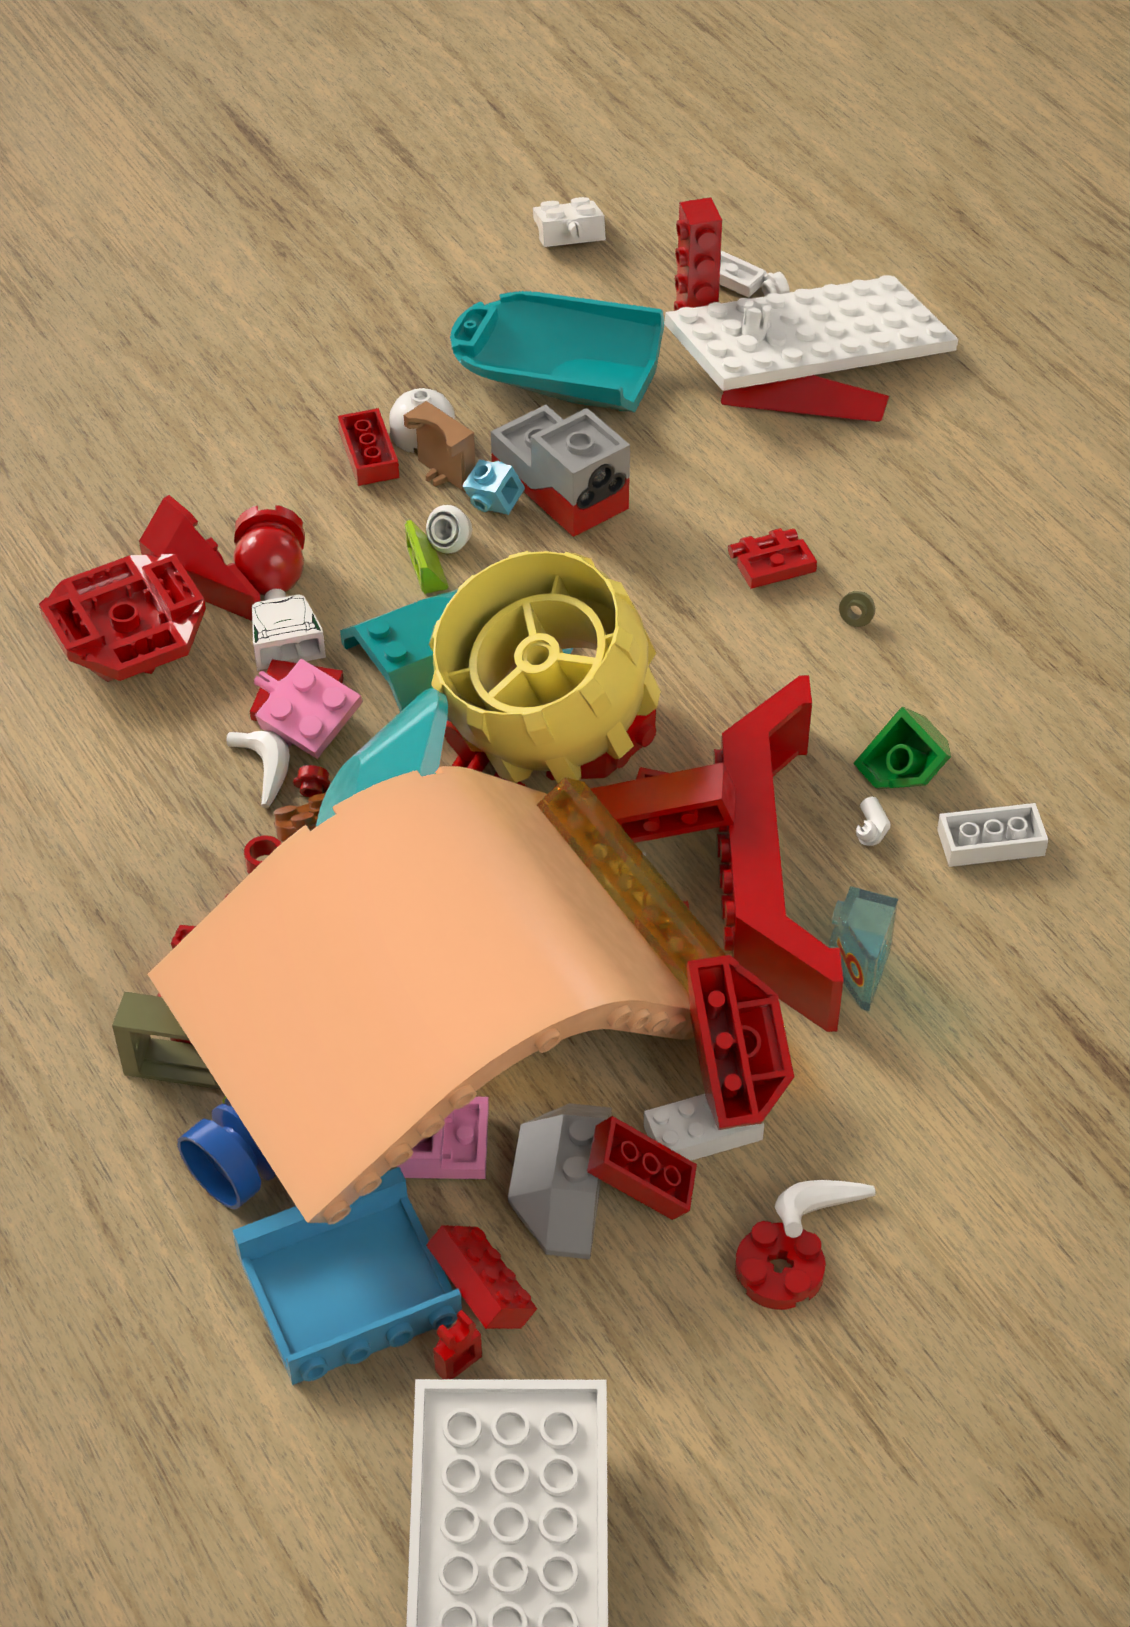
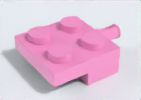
[254,659,363,759]
[397,1097,489,1179]

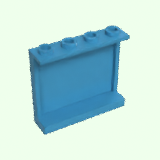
[232,1167,462,1385]

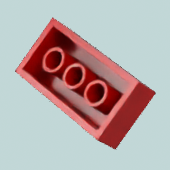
[337,408,400,486]
[587,1116,697,1220]
[426,1225,537,1329]

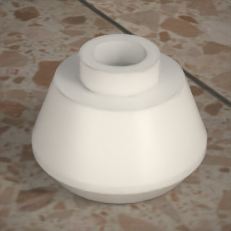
[426,505,472,554]

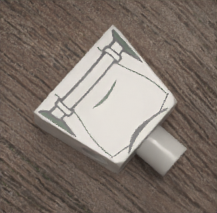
[252,589,326,671]

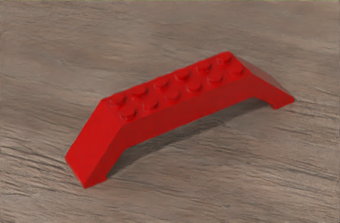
[713,675,844,1032]

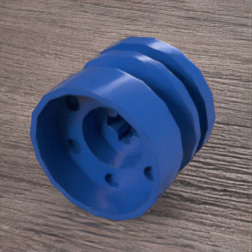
[177,1098,277,1210]

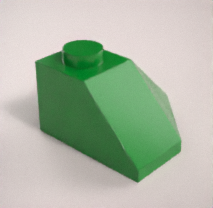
[853,706,951,789]

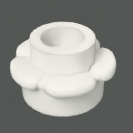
[761,272,790,296]

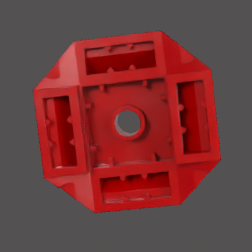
[39,554,206,682]

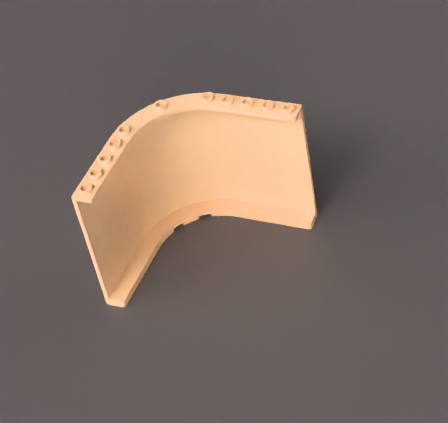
[148,766,694,1225]

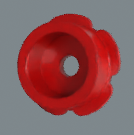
[293,765,330,798]

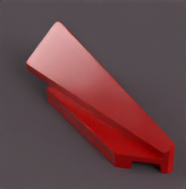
[721,375,890,422]

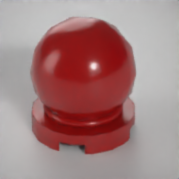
[233,505,305,596]

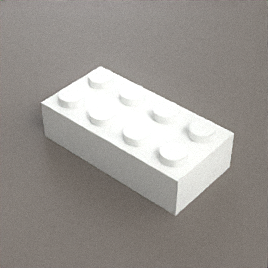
[937,803,1048,867]
[644,1094,764,1161]

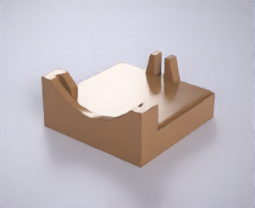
[404,401,476,492]

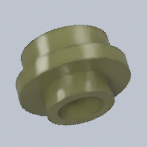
[839,591,876,627]

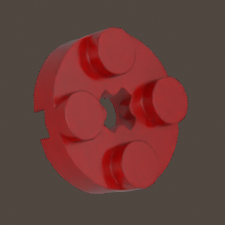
[735,1221,826,1310]

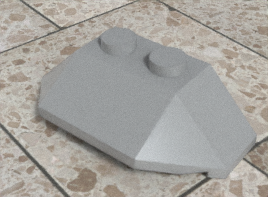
[508,1103,612,1259]

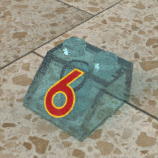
[829,886,898,1011]

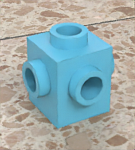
[462,459,525,515]

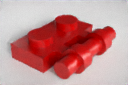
[728,528,817,589]

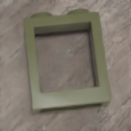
[112,992,221,1090]

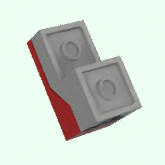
[491,405,630,537]

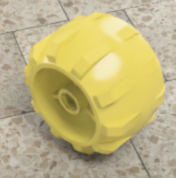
[429,551,661,785]

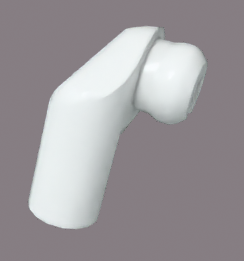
[856,797,891,846]

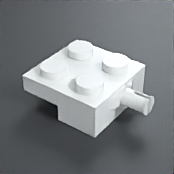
[533,197,606,247]

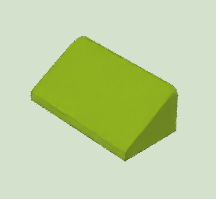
[405,520,449,594]

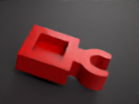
[433,1310,482,1379]

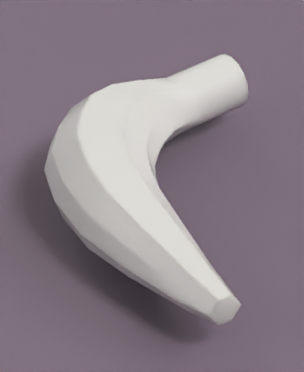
[227,731,290,808]
[775,1180,875,1238]

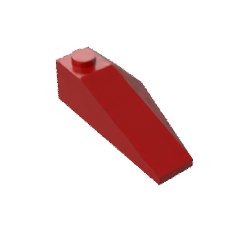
[139,495,261,621]

